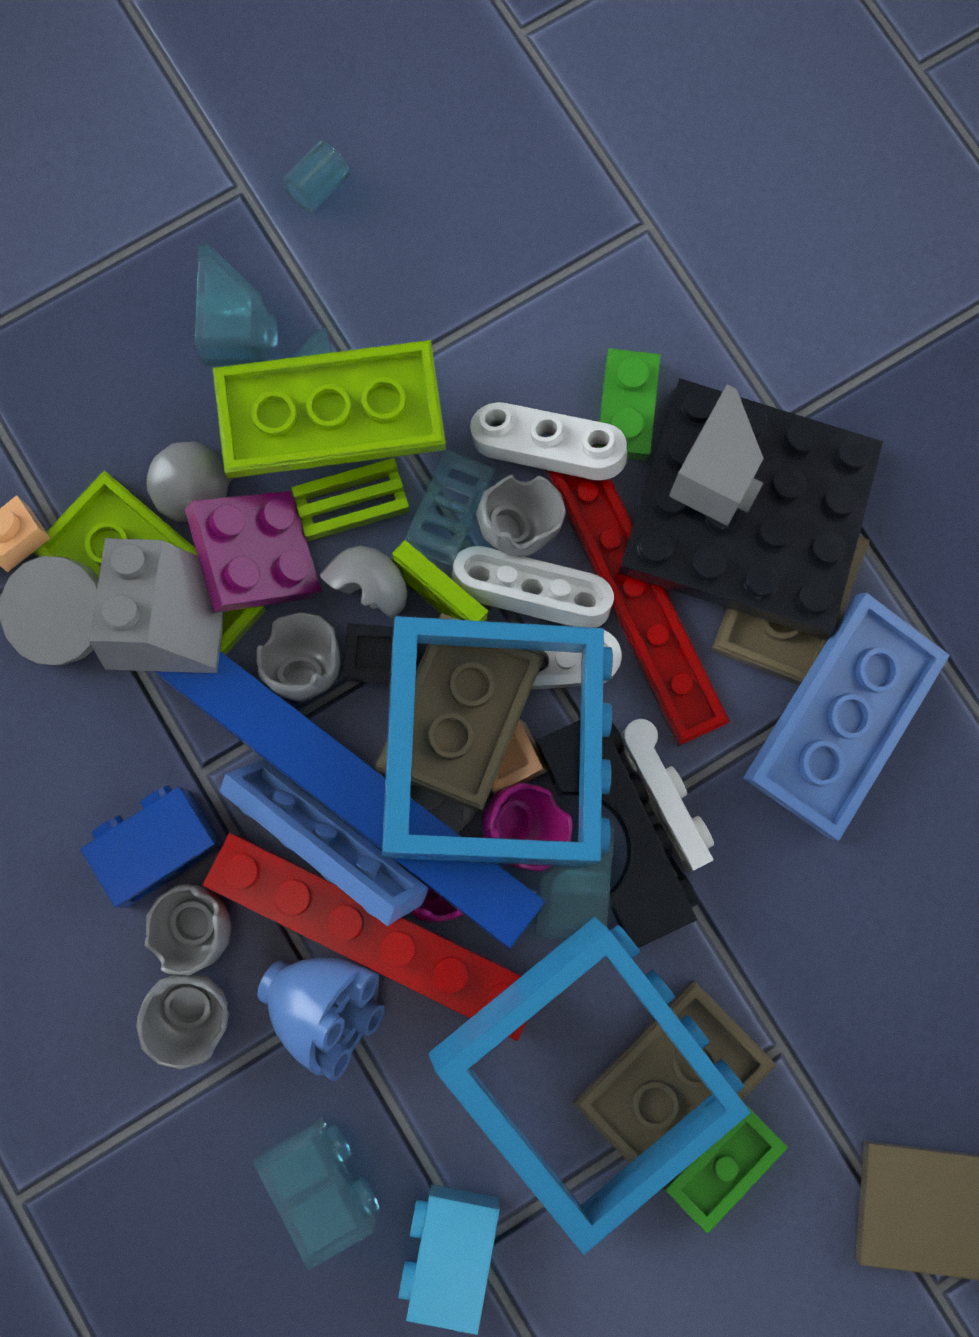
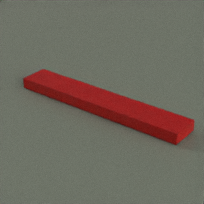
[545,445,730,747]

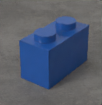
[80,785,223,908]

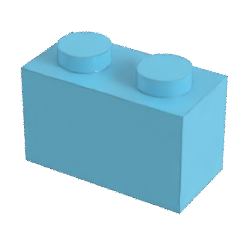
[398,1184,500,1335]

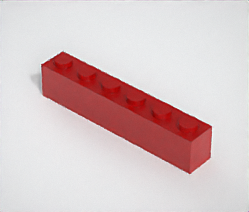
[202,833,527,1042]

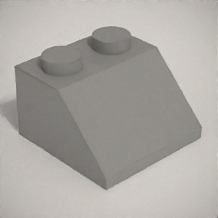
[89,538,225,673]

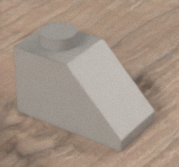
[669,384,764,526]

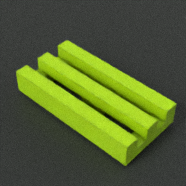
[291,458,410,542]
[392,540,489,621]

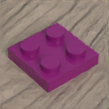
[185,491,322,613]

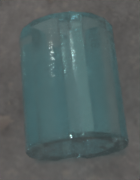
[281,141,350,213]

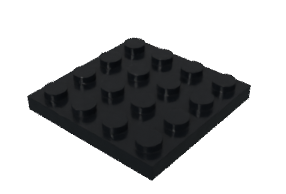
[618,378,884,640]

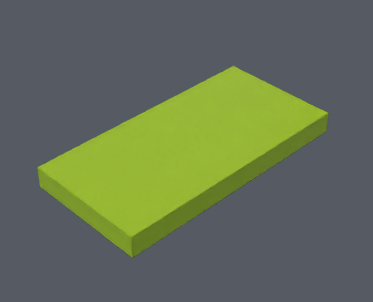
[213,340,446,479]
[34,470,266,655]

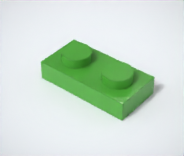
[596,348,661,461]
[663,1103,788,1234]

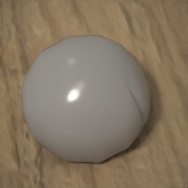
[146,441,233,523]
[476,475,566,557]
[320,545,407,619]
[257,612,341,702]
[145,884,232,976]
[136,973,229,1070]

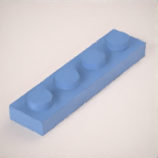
[219,759,429,926]

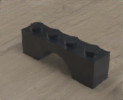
[536,720,699,948]

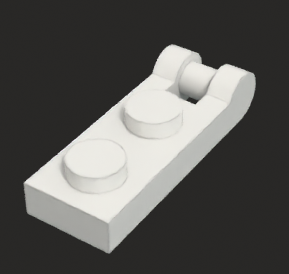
[620,719,714,872]

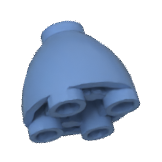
[257,957,385,1081]

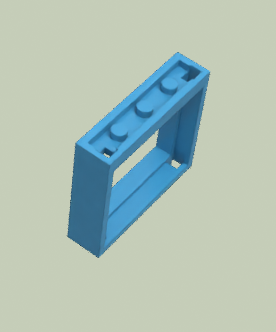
[381,616,613,867]
[428,916,751,1255]

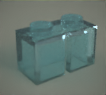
[252,1116,379,1271]

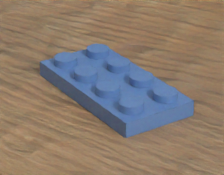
[743,593,950,841]

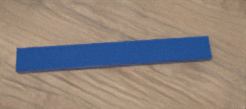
[155,651,546,951]

